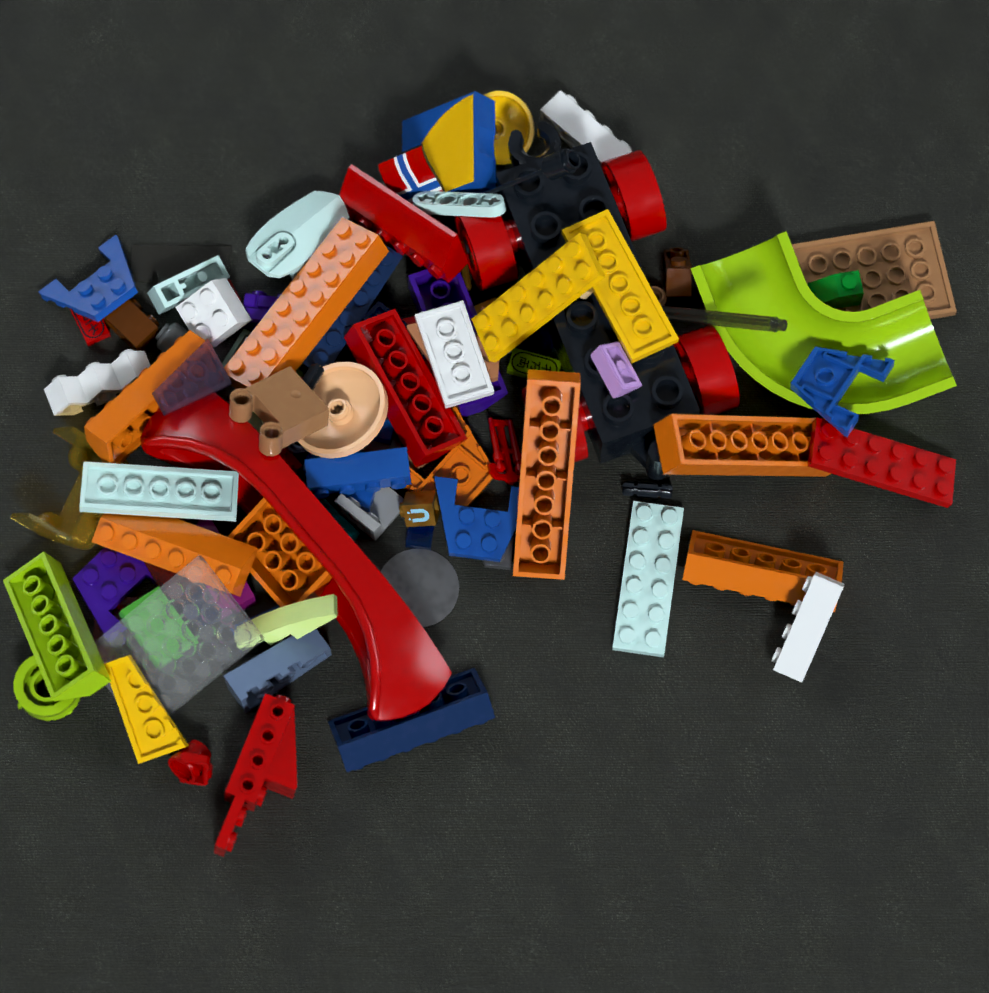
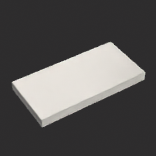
[415,300,494,409]

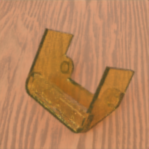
[10,426,129,550]

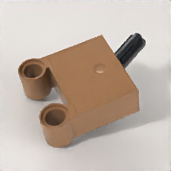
[229,363,329,456]

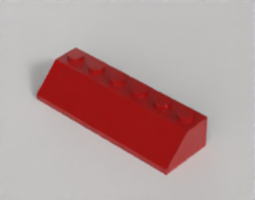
[339,164,469,283]
[344,309,467,468]

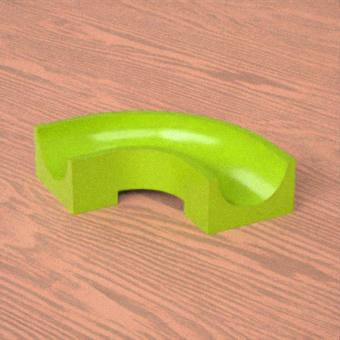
[691,231,957,414]

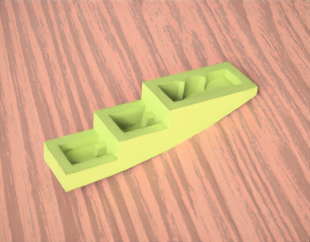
[237,594,338,652]

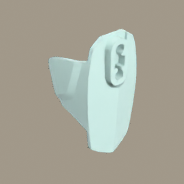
[245,191,349,280]

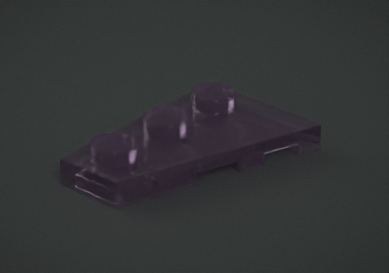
[152,339,232,416]

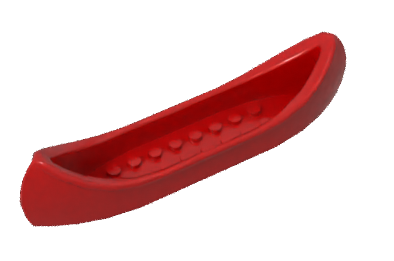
[140,386,452,721]

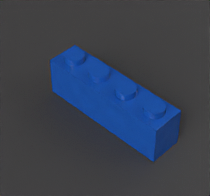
[305,447,412,499]

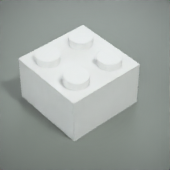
[175,278,252,347]

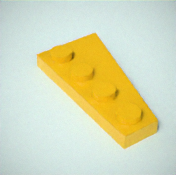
[104,655,189,764]

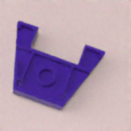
[72,547,182,647]

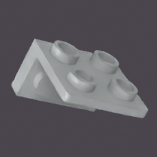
[335,487,404,541]

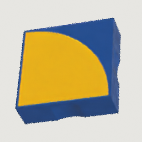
[402,91,496,193]

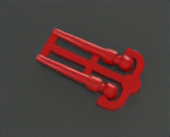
[487,418,521,485]

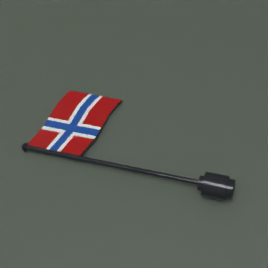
[378,144,581,218]

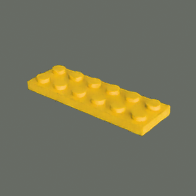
[562,209,679,363]
[471,233,605,363]

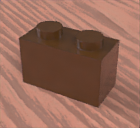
[103,298,159,351]

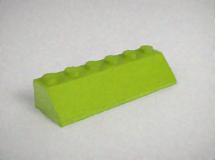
[3,551,111,702]

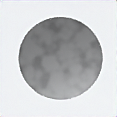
[381,548,459,627]

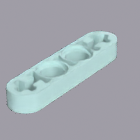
[412,191,506,218]

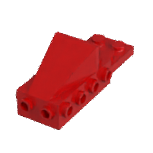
[214,693,297,857]

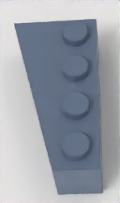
[223,629,332,713]

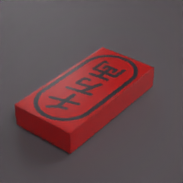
[69,308,111,346]

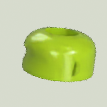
[14,655,81,721]

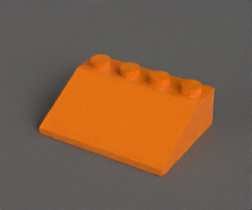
[228,498,332,607]

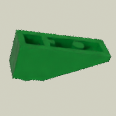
[807,270,864,309]

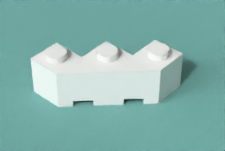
[44,349,151,416]

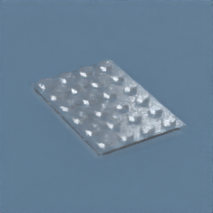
[95,556,265,716]

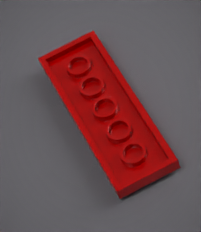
[808,417,956,508]

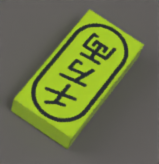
[507,348,562,379]

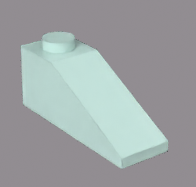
[147,255,230,315]

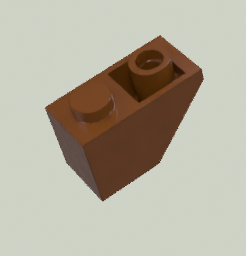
[663,247,692,297]

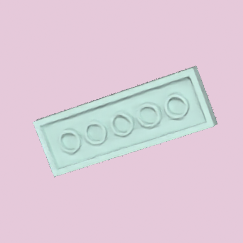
[79,461,239,522]
[612,501,684,657]

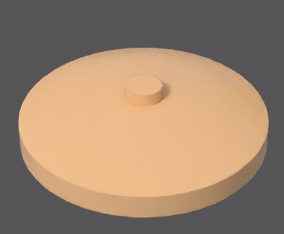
[298,362,388,458]

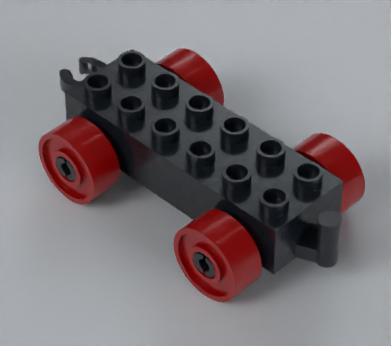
[454,121,740,480]

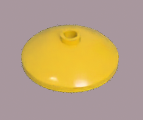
[483,91,534,165]

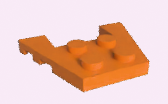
[404,406,494,507]

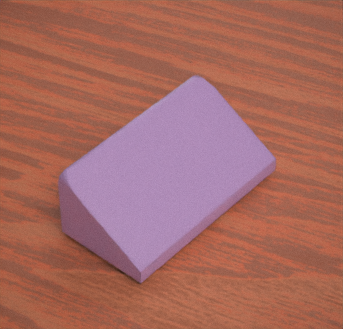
[591,341,642,398]

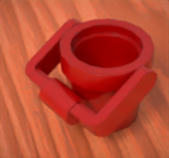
[168,740,213,786]

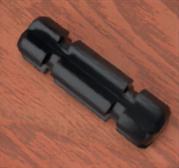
[622,481,673,498]

